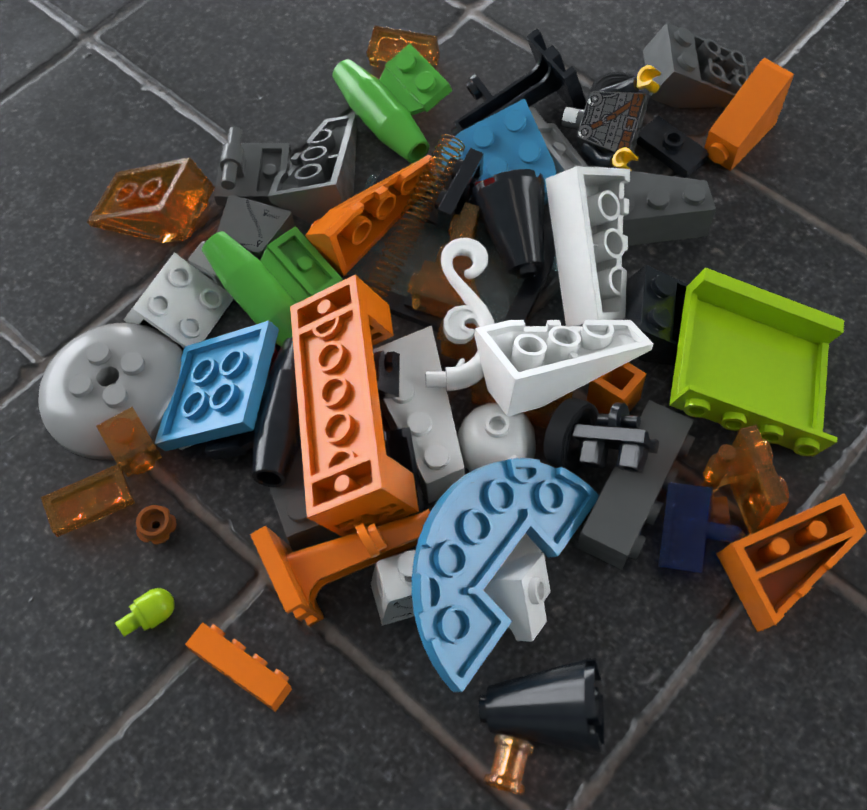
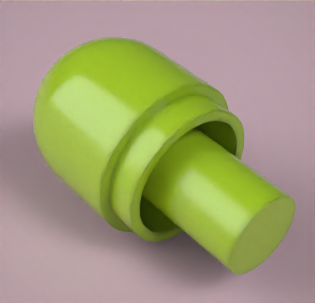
[115,588,175,637]

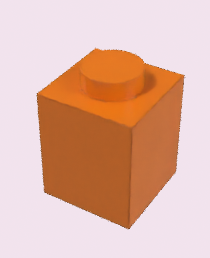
[587,362,647,414]

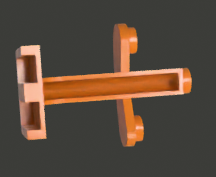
[250,508,431,627]

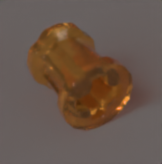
[483,735,534,795]

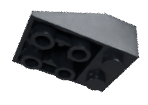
[622,265,688,365]

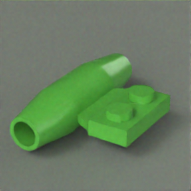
[332,44,452,163]
[202,226,343,347]

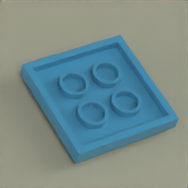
[154,321,279,451]

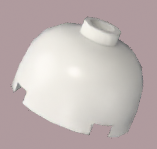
[457,402,536,472]

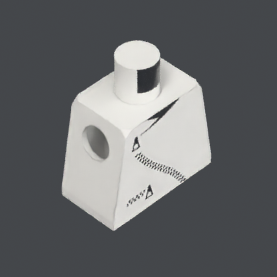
[371,550,415,626]

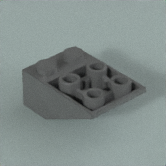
[643,23,749,108]

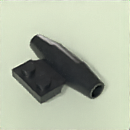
[205,337,301,487]

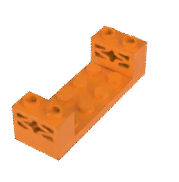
[290,275,419,537]

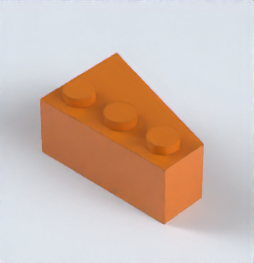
[716,493,867,632]

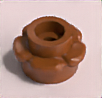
[702,493,731,534]
[136,505,177,545]

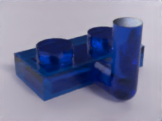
[659,482,747,573]

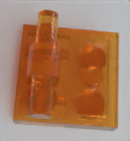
[702,425,789,535]

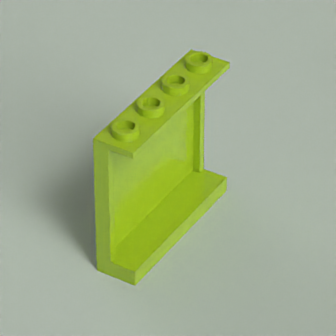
[669,267,844,457]

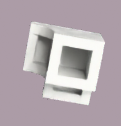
[484,553,551,641]

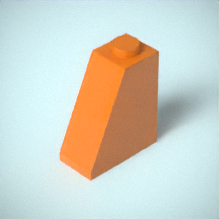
[704,58,794,171]

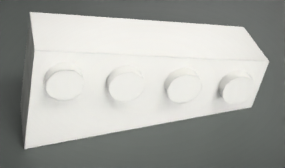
[545,166,630,326]

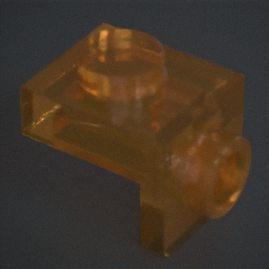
[96,407,162,477]

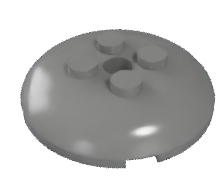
[38,323,185,460]

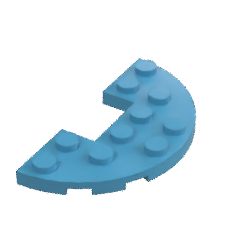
[412,458,600,692]

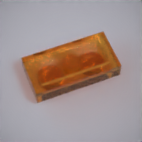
[41,464,135,537]

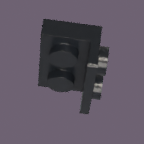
[420,148,484,233]

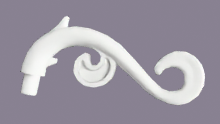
[425,238,495,391]

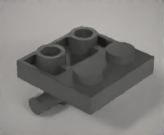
[214,126,292,205]

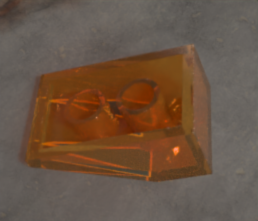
[87,157,215,243]

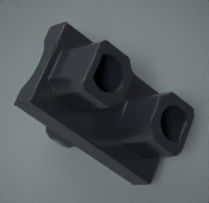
[572,402,659,473]

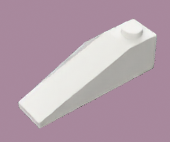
[474,320,653,417]

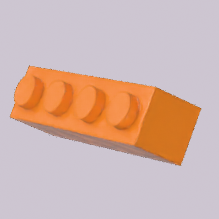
[185,622,292,712]

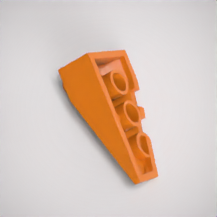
[305,155,438,276]

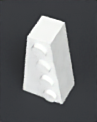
[373,325,464,504]

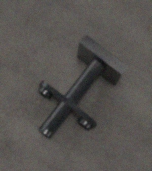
[450,29,586,137]

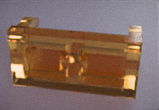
[366,25,440,67]

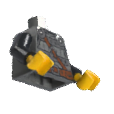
[562,65,661,171]

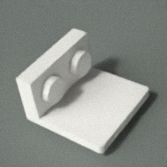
[124,252,233,348]

